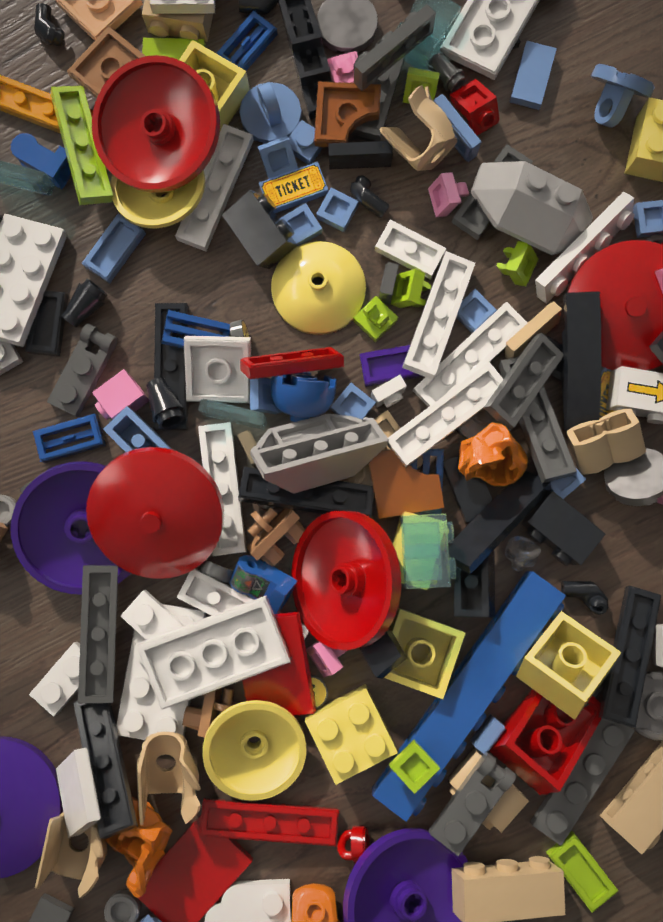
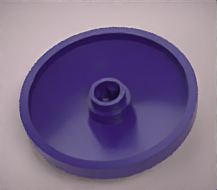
[11,461,131,595]
[0,736,63,879]
[343,828,468,922]

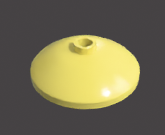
[110,170,205,229]
[271,241,366,335]
[203,700,307,801]

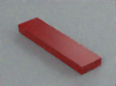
[199,798,339,847]

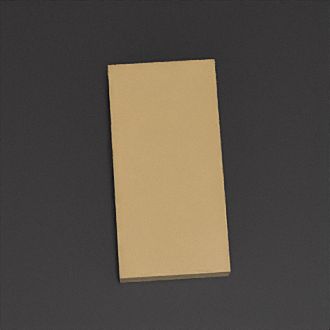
[505,301,562,359]

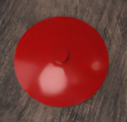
[92,55,220,193]
[567,240,663,370]
[86,447,224,579]
[291,511,401,650]

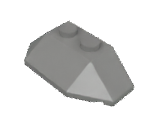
[470,161,593,255]
[250,414,389,494]

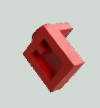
[450,79,500,136]

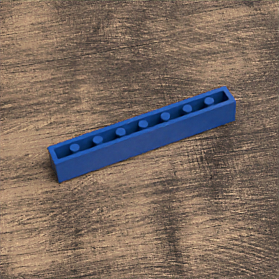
[371,571,566,822]

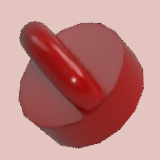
[337,826,370,863]

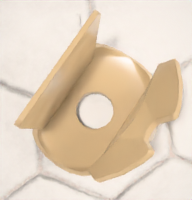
[380,85,457,171]
[137,732,201,825]
[35,812,108,898]

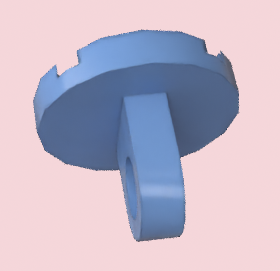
[591,64,655,127]
[239,82,302,144]

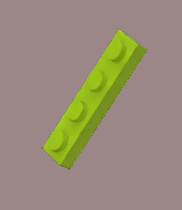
[51,86,113,205]

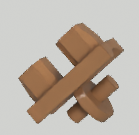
[246,508,305,567]
[182,687,238,737]

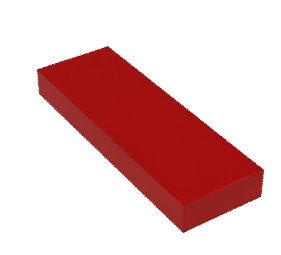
[240,347,344,379]

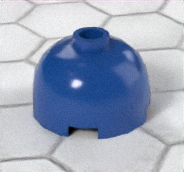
[271,372,337,422]

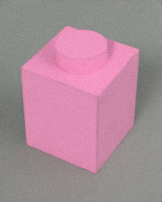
[92,369,149,420]

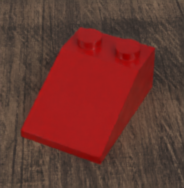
[489,689,602,795]

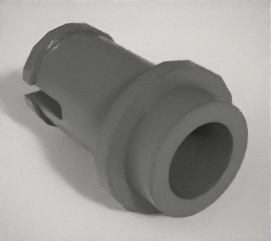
[427,51,466,93]

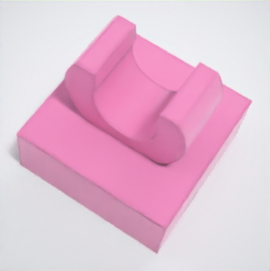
[327,51,358,83]
[428,172,469,217]
[306,641,348,677]

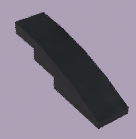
[278,0,332,120]
[561,291,602,431]

